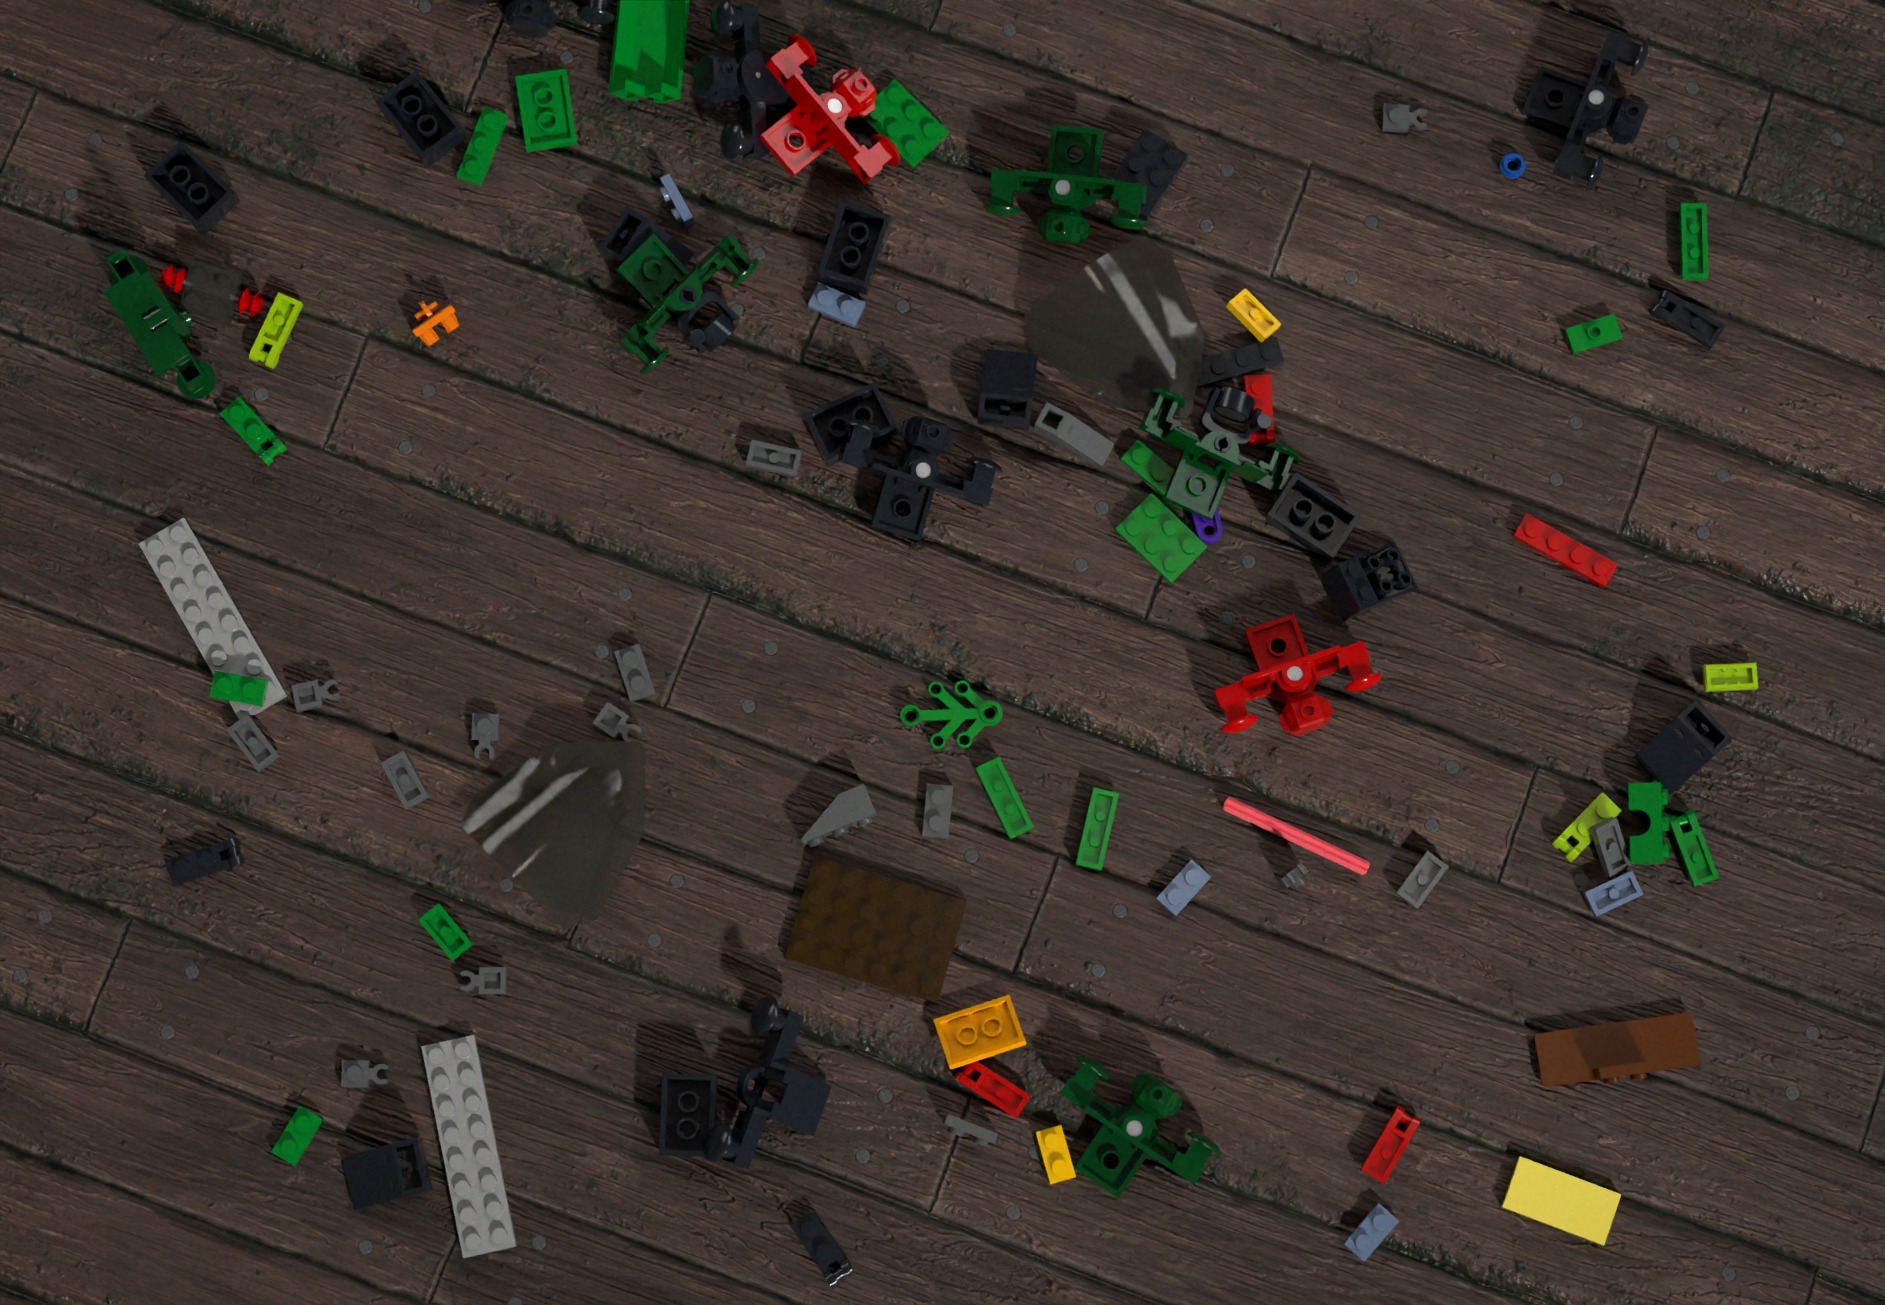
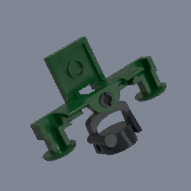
[615,234,759,374]
[1138,387,1300,520]

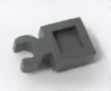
[1382,104,1427,133]
[291,680,341,712]
[593,702,642,745]
[471,714,500,760]
[1279,863,1308,890]
[460,967,507,995]
[341,1060,389,1088]

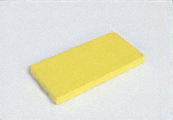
[1501,1156,1622,1245]

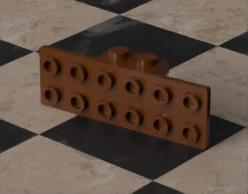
[1534,1012,1700,1087]

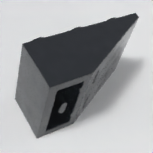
[599,206,694,295]
[977,348,1038,431]
[1321,542,1418,621]
[1634,700,1733,795]
[342,1137,433,1210]

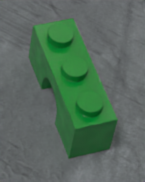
[1628,782,1670,865]

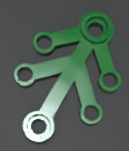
[900,680,1003,750]

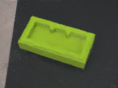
[1702,662,1758,692]

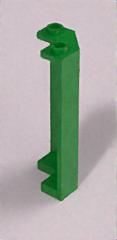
[608,0,690,103]

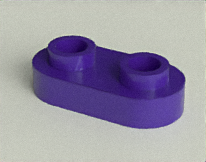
[1190,508,1223,544]

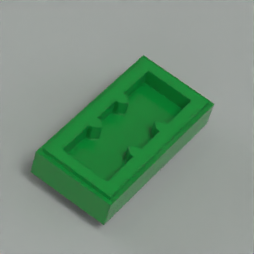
[1564,314,1623,355]

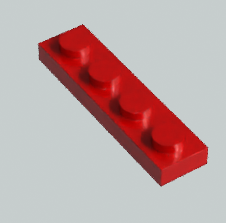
[1513,513,1618,588]

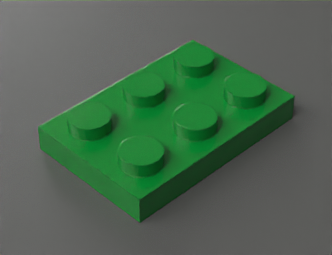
[515,69,578,152]
[859,79,949,169]
[1115,493,1208,585]

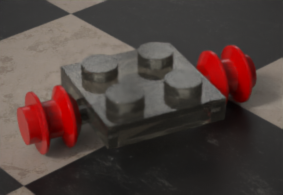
[160,258,264,324]

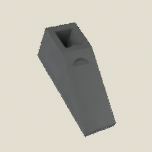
[1034,402,1115,467]
[801,784,876,848]

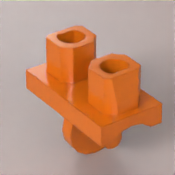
[411,300,460,346]

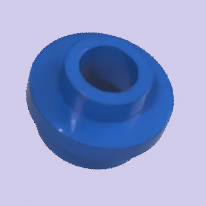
[1499,153,1526,179]

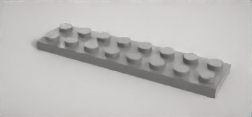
[139,518,288,720]
[421,1035,517,1258]

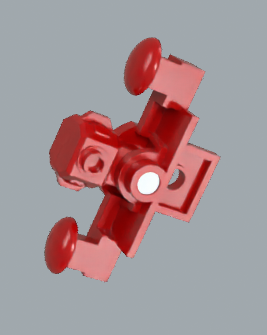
[759,34,900,184]
[1213,614,1382,736]

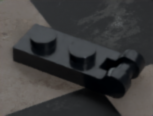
[1649,290,1725,349]
[166,838,245,886]
[791,1210,855,1288]

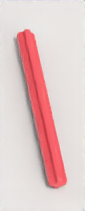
[1223,797,1370,875]

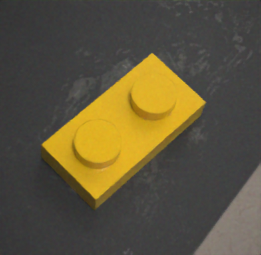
[1226,288,1281,343]
[1035,1125,1076,1184]

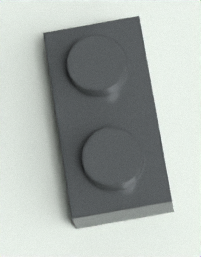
[746,440,803,478]
[614,644,656,702]
[226,714,280,772]
[380,750,429,810]
[922,783,953,839]
[1590,817,1632,877]
[1395,851,1449,910]
[944,1114,998,1147]

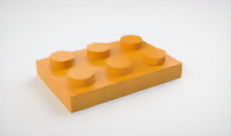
[933,995,1026,1070]

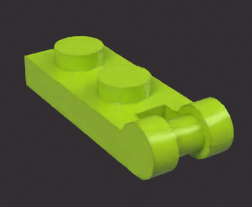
[249,292,303,369]
[1552,792,1622,863]

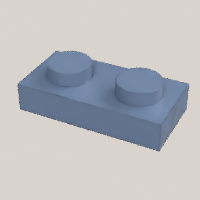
[659,174,695,229]
[808,282,866,328]
[1156,859,1211,917]
[1583,871,1644,917]
[1343,1203,1399,1262]

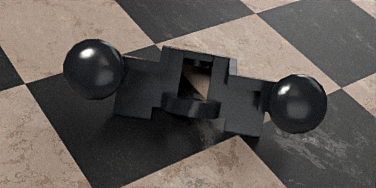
[703,996,832,1169]

